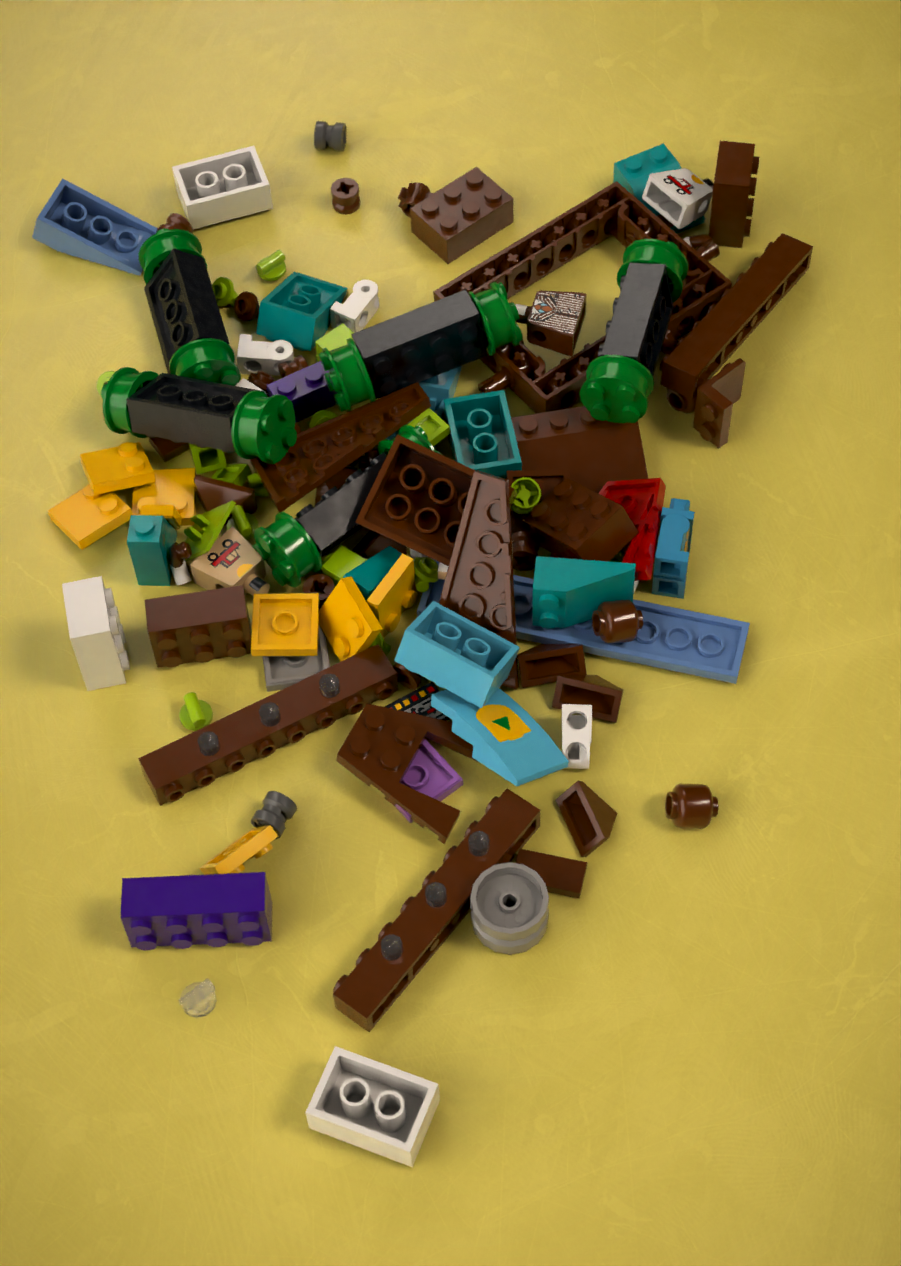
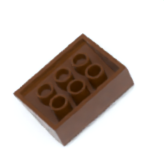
[511,406,648,493]
[355,434,517,566]

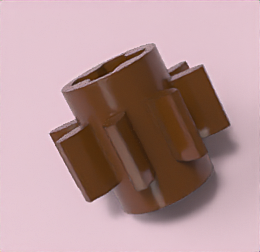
[398,182,433,217]

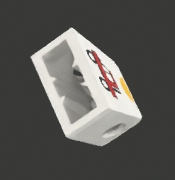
[642,168,714,229]

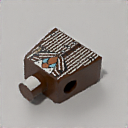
[515,290,587,356]

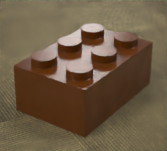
[709,141,759,248]
[410,167,514,264]
[523,478,639,561]
[145,585,252,668]

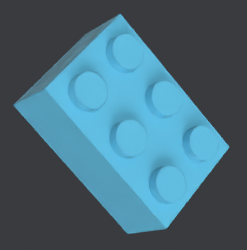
[394,601,520,708]

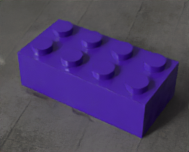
[120,872,272,950]

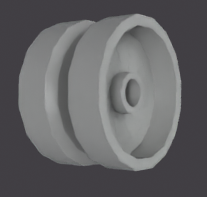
[470,862,549,955]

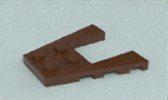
[336,704,480,844]

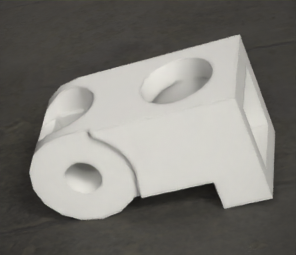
[330,280,379,333]
[237,334,294,375]
[561,704,592,769]

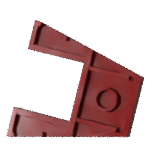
[550,478,666,581]

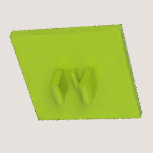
[184,500,236,562]

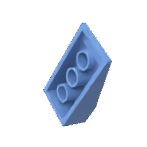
[32,178,158,276]

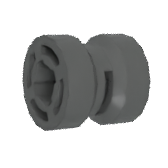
[314,121,347,151]
[251,791,297,839]

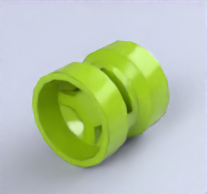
[511,477,541,515]

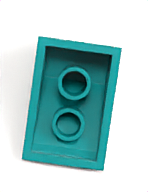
[613,143,705,234]
[256,272,348,351]
[532,556,636,629]

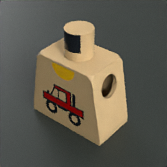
[190,526,270,596]

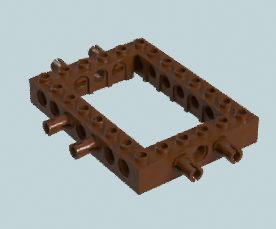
[434,181,732,414]

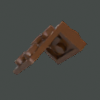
[693,358,746,449]

